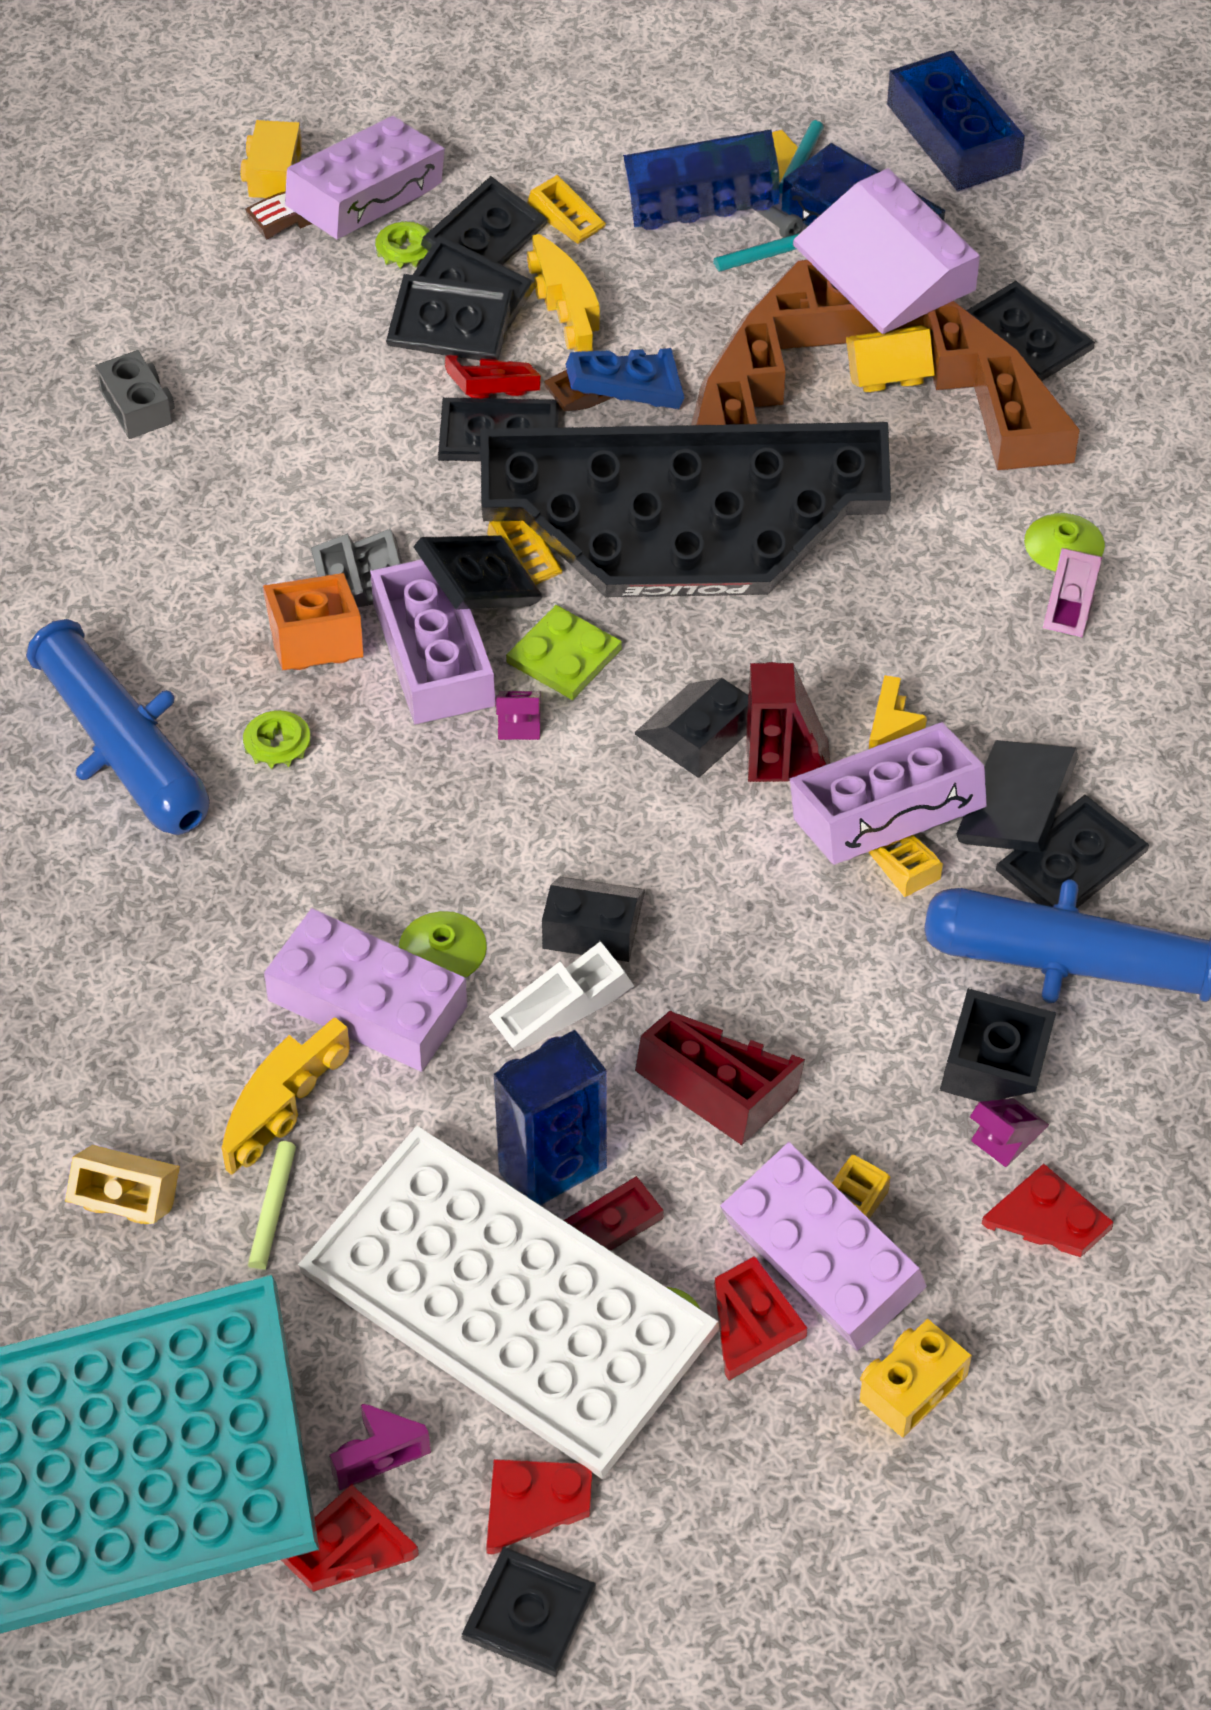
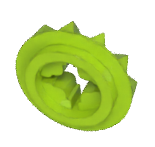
[375,222,430,269]
[243,710,311,769]

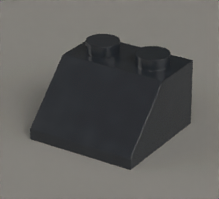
[635,678,748,778]
[542,876,645,962]
[939,988,1056,1102]

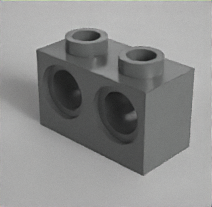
[95,350,175,439]

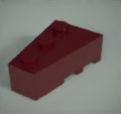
[746,662,830,782]
[635,1011,805,1145]

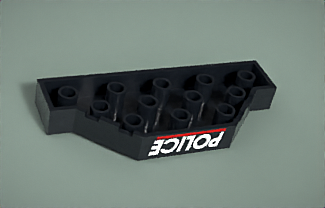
[480,422,891,598]

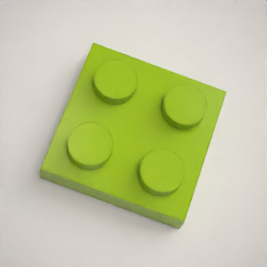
[506,605,622,700]

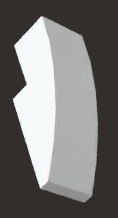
[488,941,634,1051]

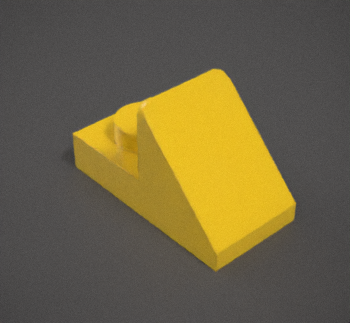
[869,675,927,749]

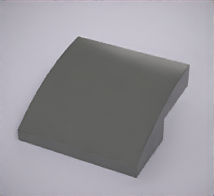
[311,528,403,607]

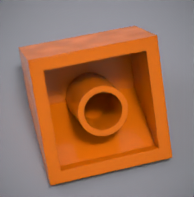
[263,573,364,670]

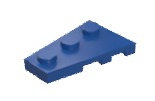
[565,348,685,410]

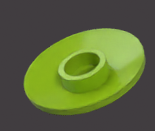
[1024,513,1105,572]
[399,911,487,978]

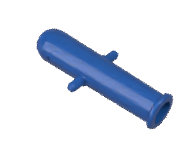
[26,619,210,835]
[924,879,1211,1004]

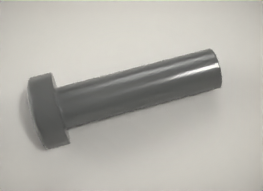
[747,194,803,238]

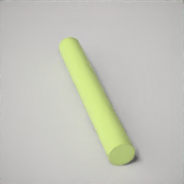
[248,1141,296,1270]

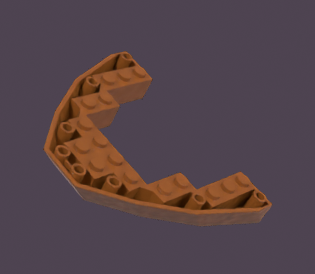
[691,260,1080,470]

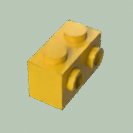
[241,120,302,198]
[846,325,935,392]
[65,1145,180,1224]
[859,1318,972,1438]

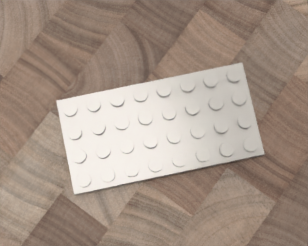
[298,1126,719,1479]

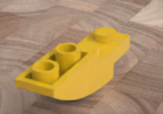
[527,234,600,352]
[222,1017,350,1175]

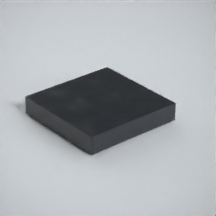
[461,1546,596,1677]

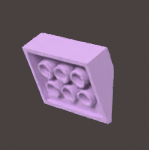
[793,168,980,334]

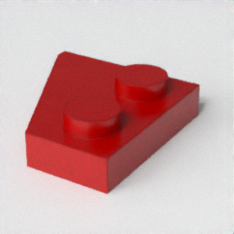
[445,355,541,399]
[981,1163,1114,1257]
[714,1256,808,1380]
[486,1459,593,1554]
[281,1484,419,1592]

